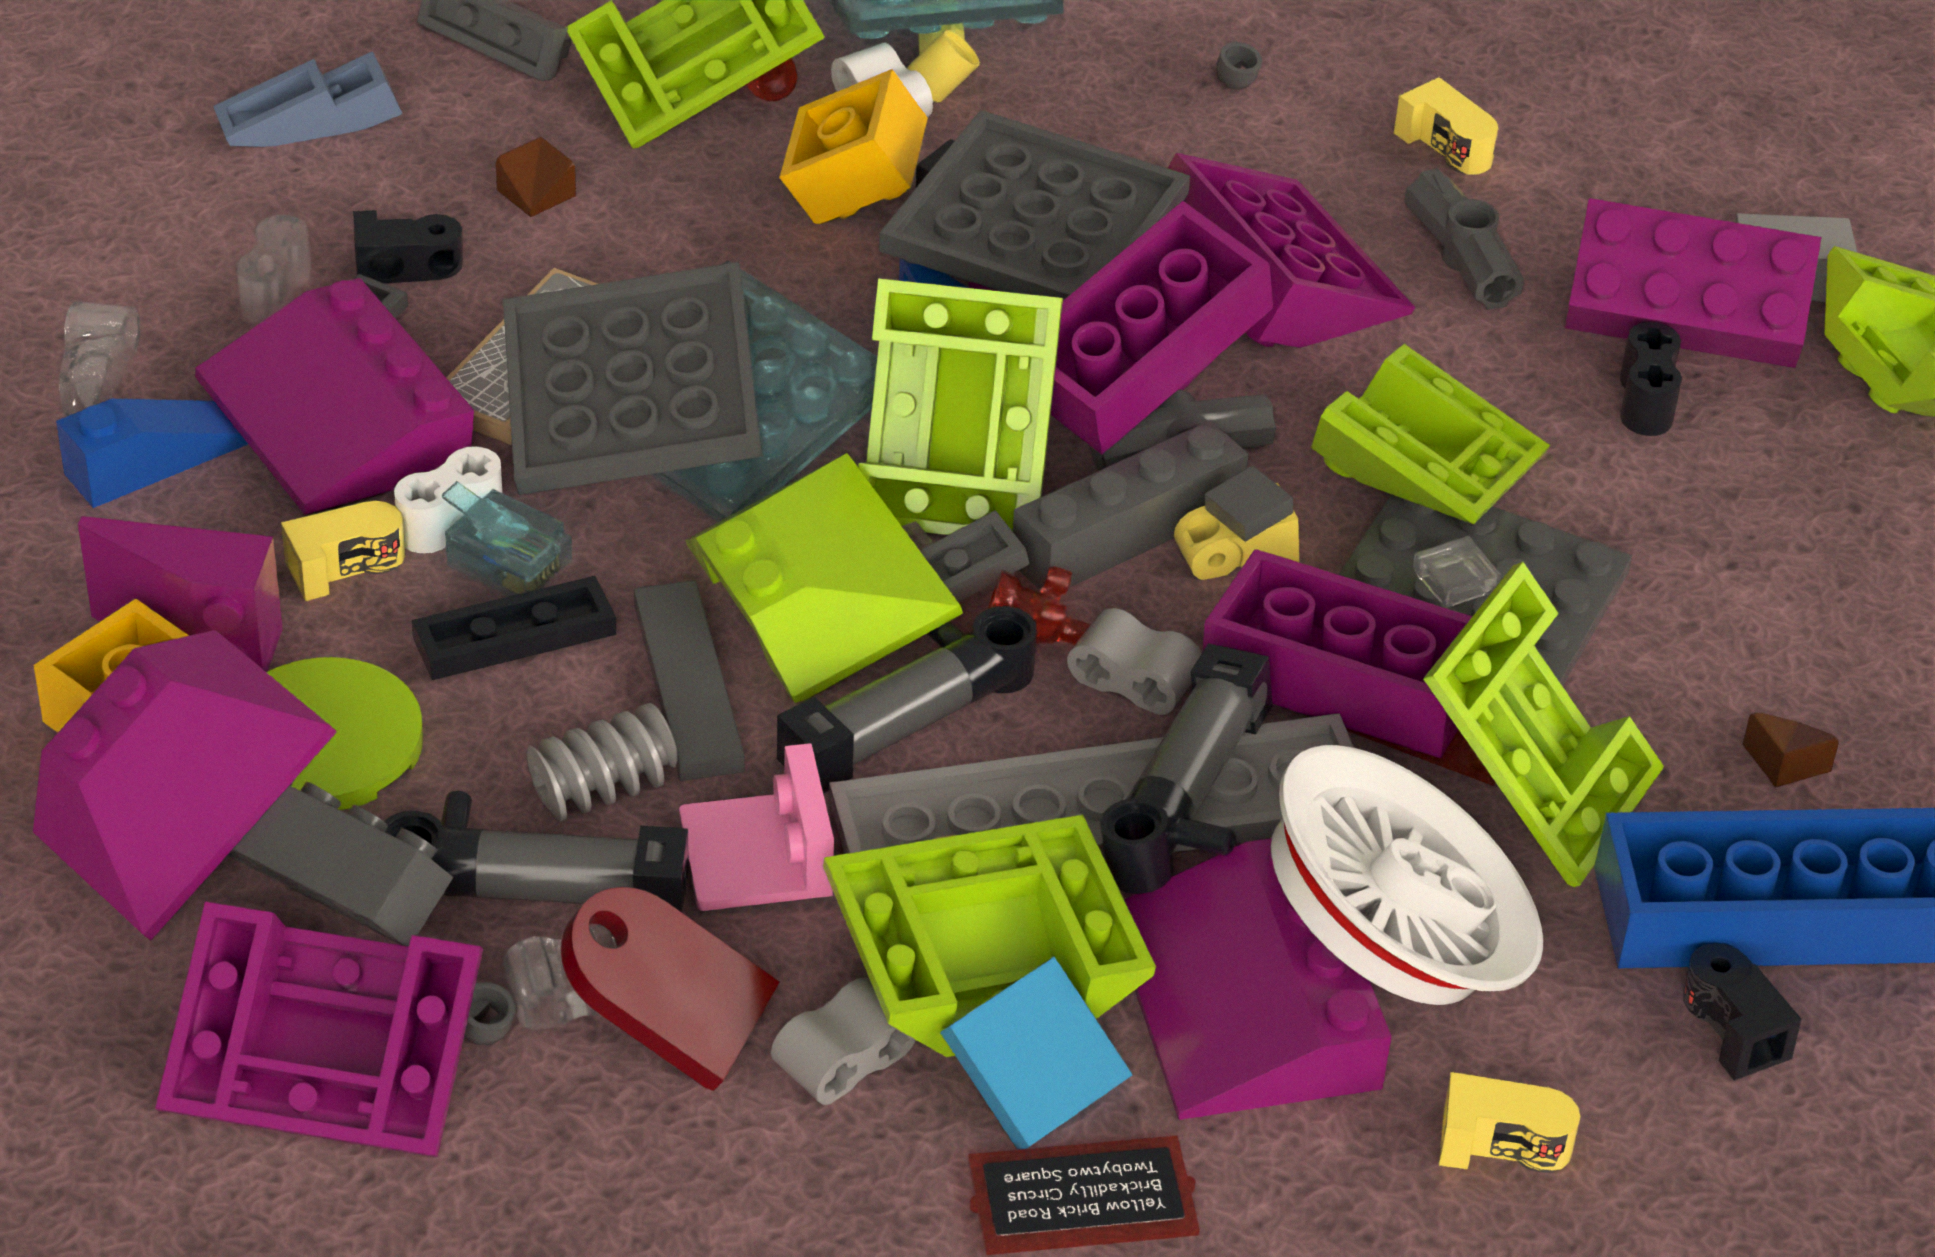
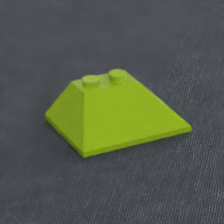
[566,0,825,149]
[1824,246,1935,417]
[858,278,1063,535]
[1311,344,1550,524]
[685,453,963,703]
[1423,562,1664,887]
[823,814,1156,1057]

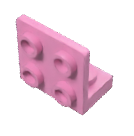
[679,743,834,911]

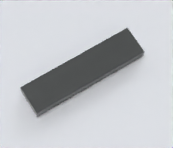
[634,580,745,781]

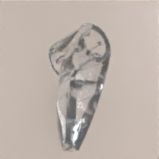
[59,301,140,417]

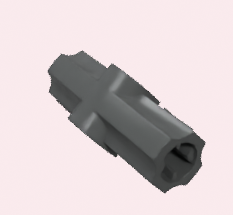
[1404,168,1524,310]
[1089,390,1276,471]

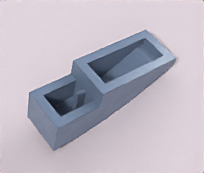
[213,51,403,147]

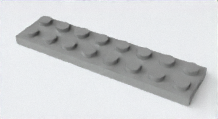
[829,713,1354,857]

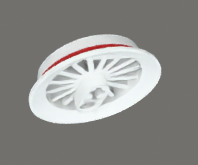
[1271,745,1543,1005]

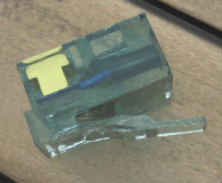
[441,481,572,596]

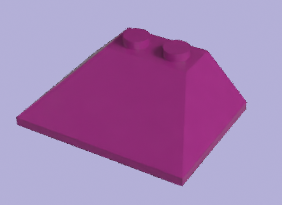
[33,630,337,941]
[155,901,483,1157]

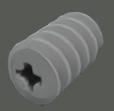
[527,703,677,822]

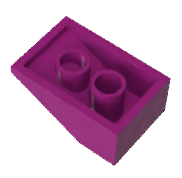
[78,516,283,672]

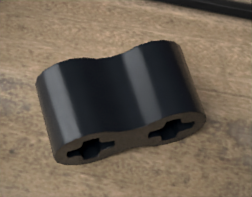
[1620,322,1682,436]

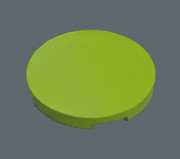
[267,657,423,811]

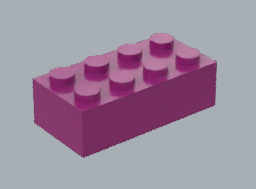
[1565,198,1822,368]
[1050,201,1273,455]
[1203,549,1473,758]

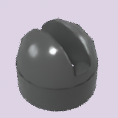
[1216,42,1262,90]
[464,982,516,1045]

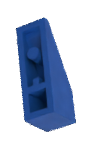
[56,398,248,508]

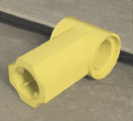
[907,10,980,102]

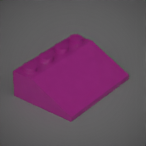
[1167,152,1416,348]
[195,278,474,515]
[1124,838,1392,1120]

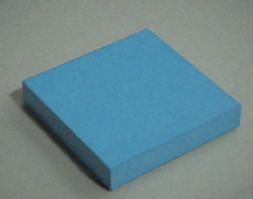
[940,957,1133,1152]

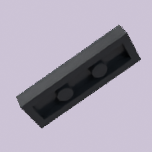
[412,576,616,680]

